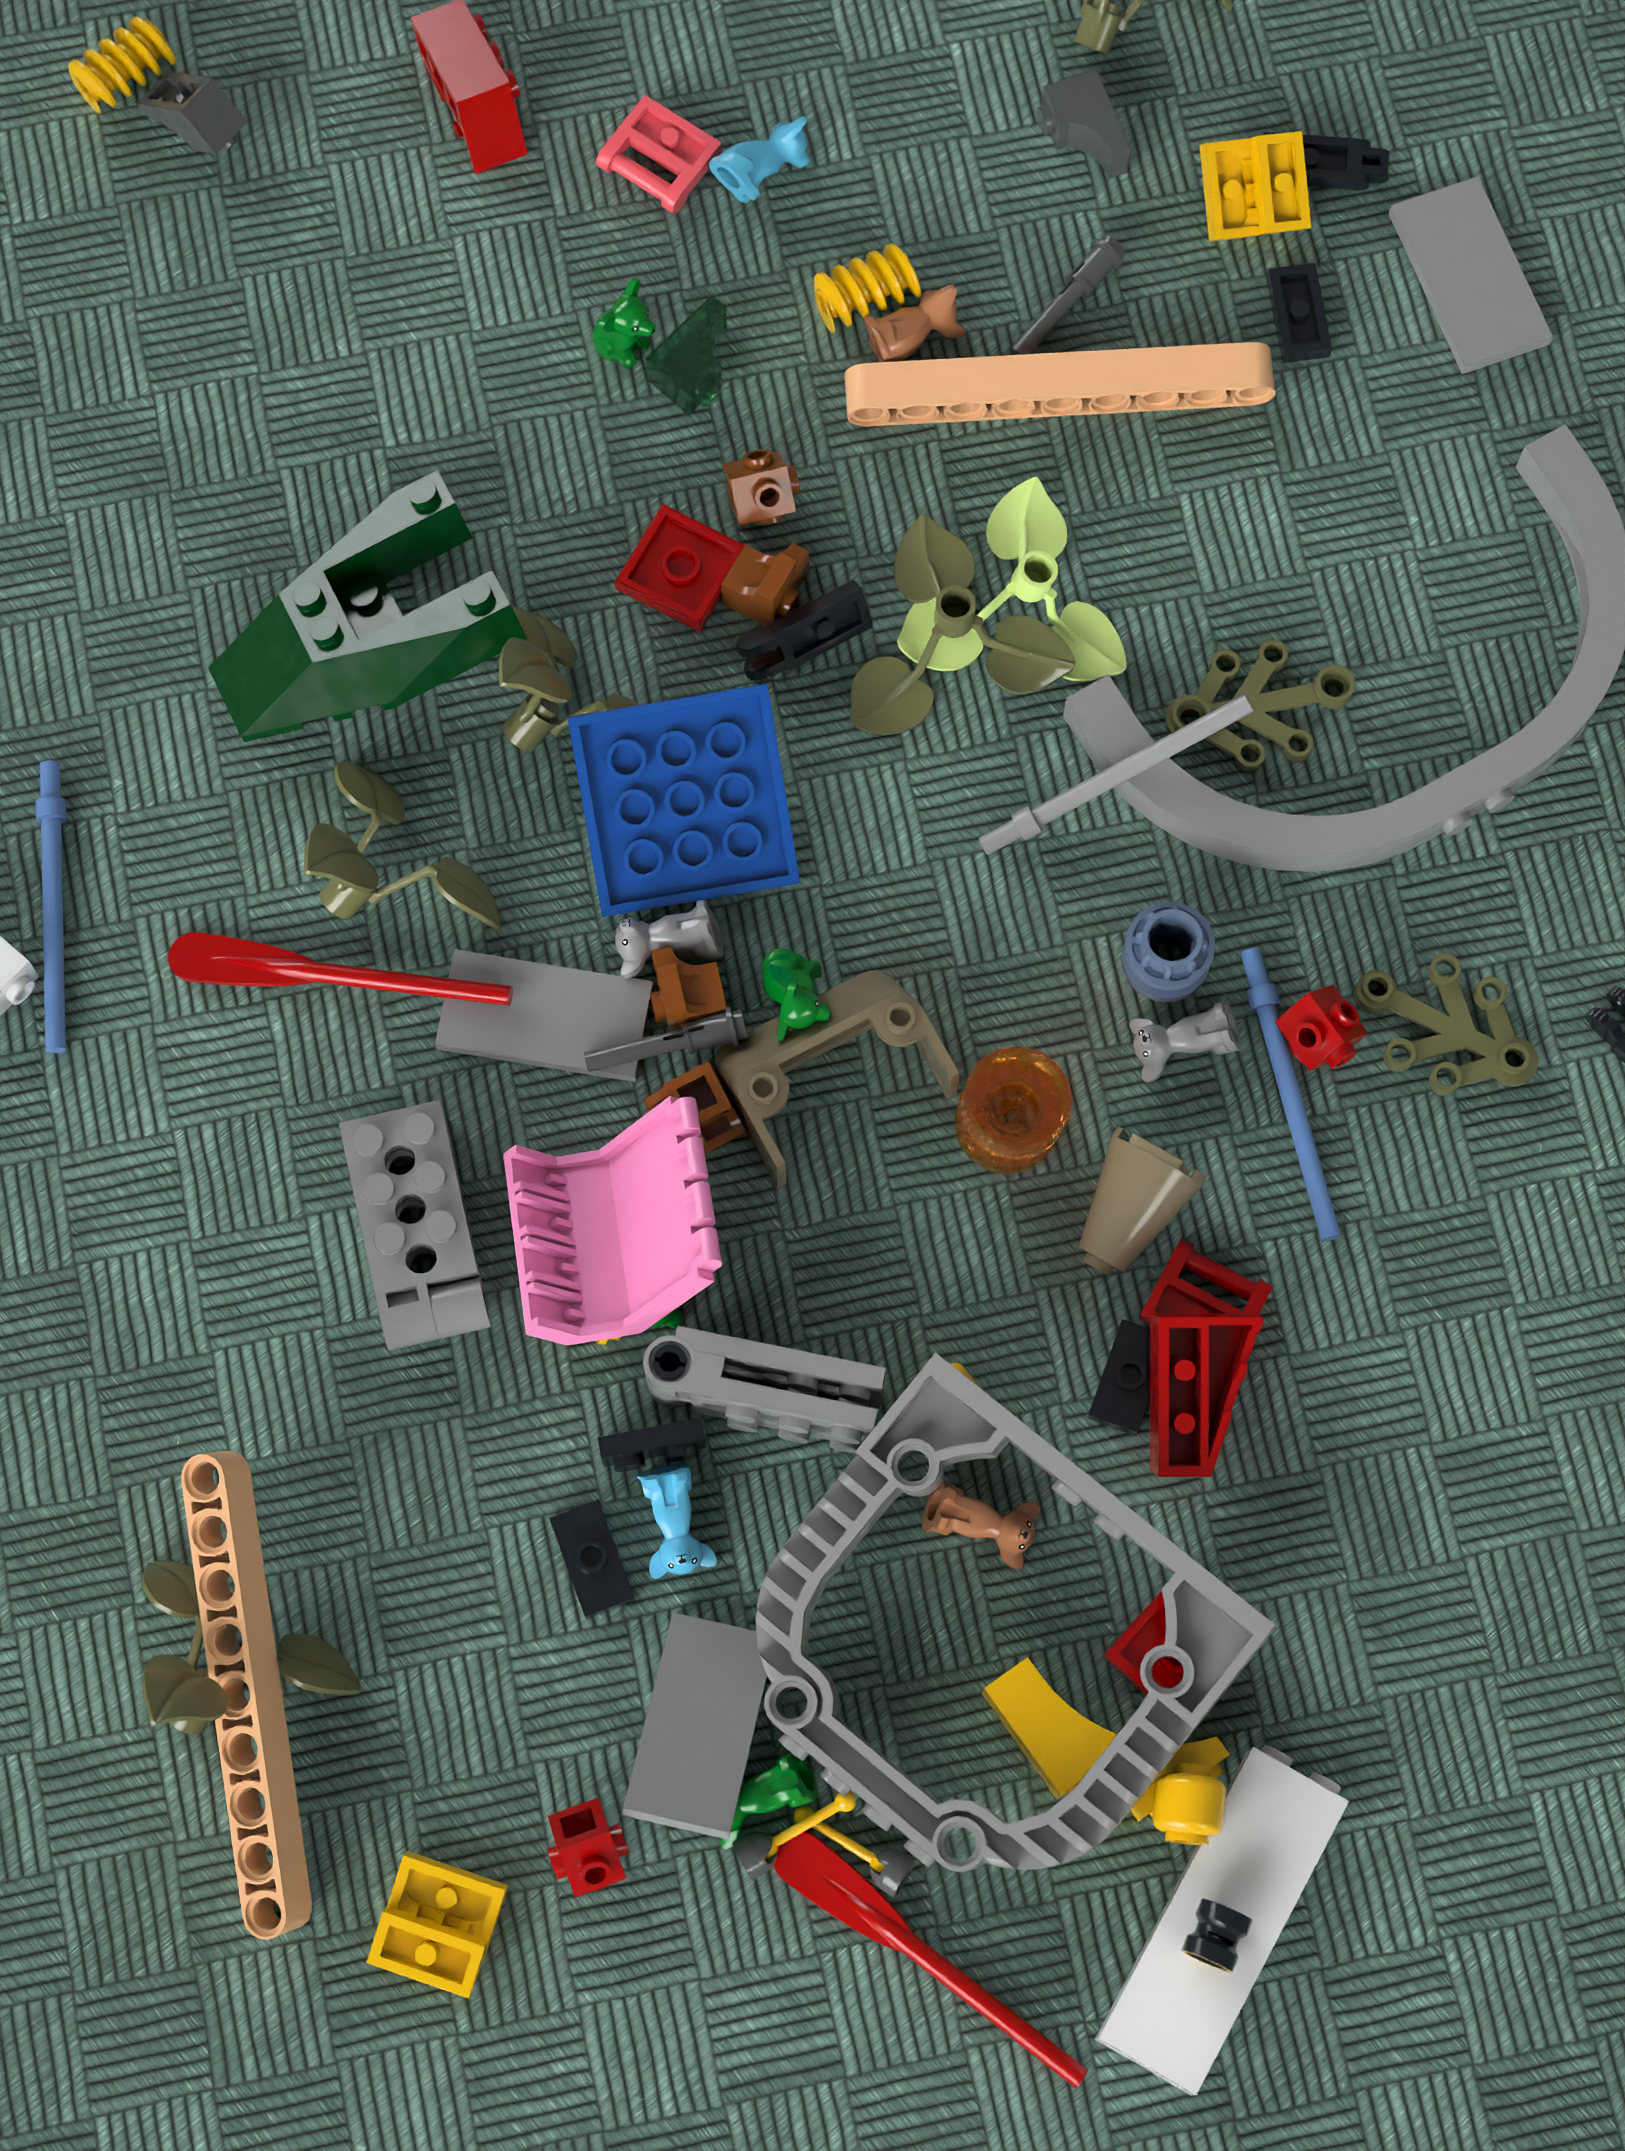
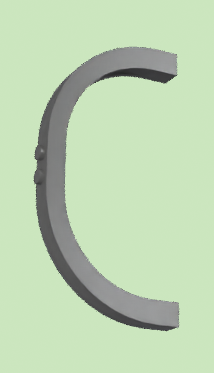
[1063,424,1625,872]

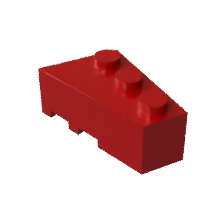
[410,0,528,174]
[1150,1313,1265,1477]

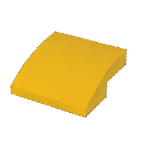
[1199,131,1311,242]
[366,1851,509,1998]

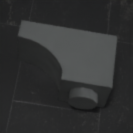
[1037,69,1131,178]
[137,71,247,154]

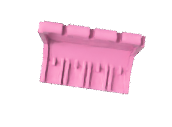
[503,1096,722,1345]

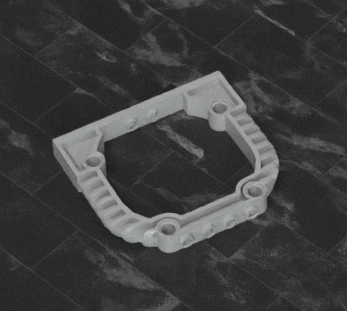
[756,1352,1276,1872]

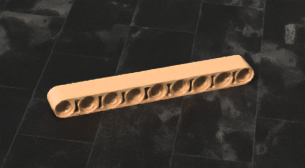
[844,342,1275,427]
[181,1451,312,1940]

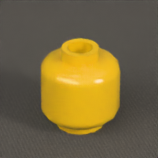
[1152,1763,1226,1845]

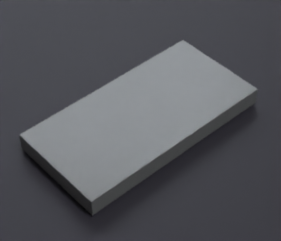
[1388,176,1553,374]
[435,949,654,1082]
[622,1612,767,1840]

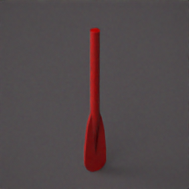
[168,932,513,1006]
[774,1831,1089,2088]

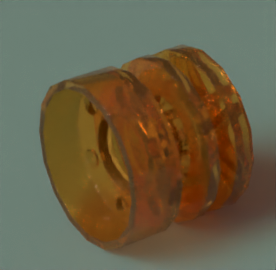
[953,1046,1073,1175]

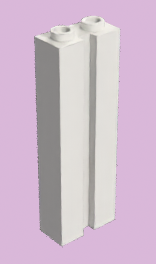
[1095,1745,1349,2095]

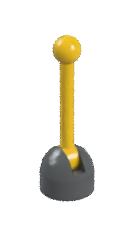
[732,1791,856,1880]
[793,1806,916,1898]

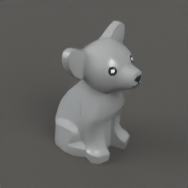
[615,900,724,979]
[1129,1002,1241,1083]

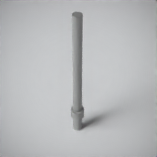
[979,694,1254,855]

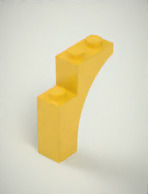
[982,1657,1230,1822]

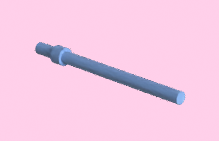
[35,760,66,1053]
[1240,947,1341,1242]

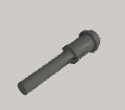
[1009,235,1125,355]
[584,1006,749,1072]

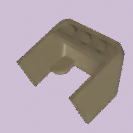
[715,970,960,1189]

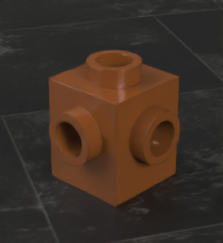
[722,449,800,525]

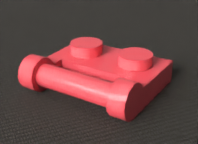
[596,95,722,214]

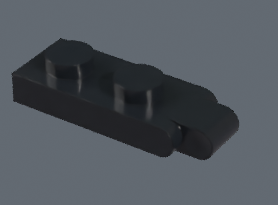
[1263,132,1389,191]

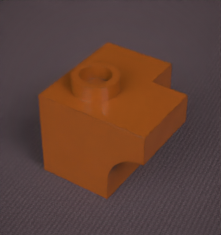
[721,543,809,627]
[650,947,727,1032]
[643,1061,747,1155]

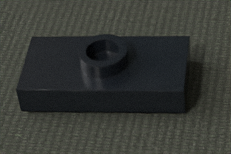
[1087,1319,1150,1436]
[549,1499,636,1619]

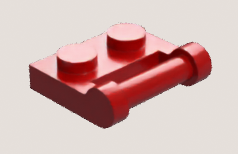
[1138,1238,1273,1325]

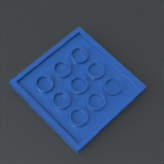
[567,684,800,917]

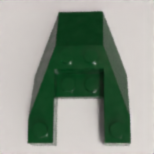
[208,470,527,742]

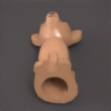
[863,284,965,362]
[922,1481,1040,1570]

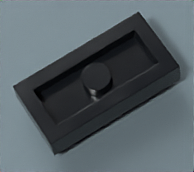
[1266,263,1332,363]
[597,1418,707,1472]

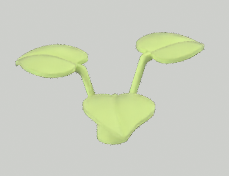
[897,477,1127,682]

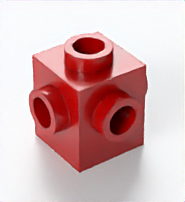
[1275,985,1368,1071]
[547,1797,630,1897]

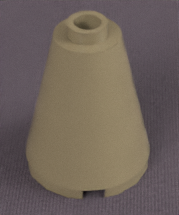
[1079,1127,1207,1277]

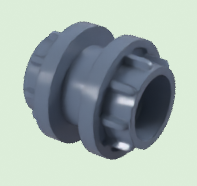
[1121,902,1215,1002]

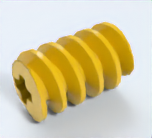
[68,17,177,115]
[813,243,922,334]

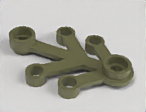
[1165,639,1355,773]
[1354,953,1539,1096]

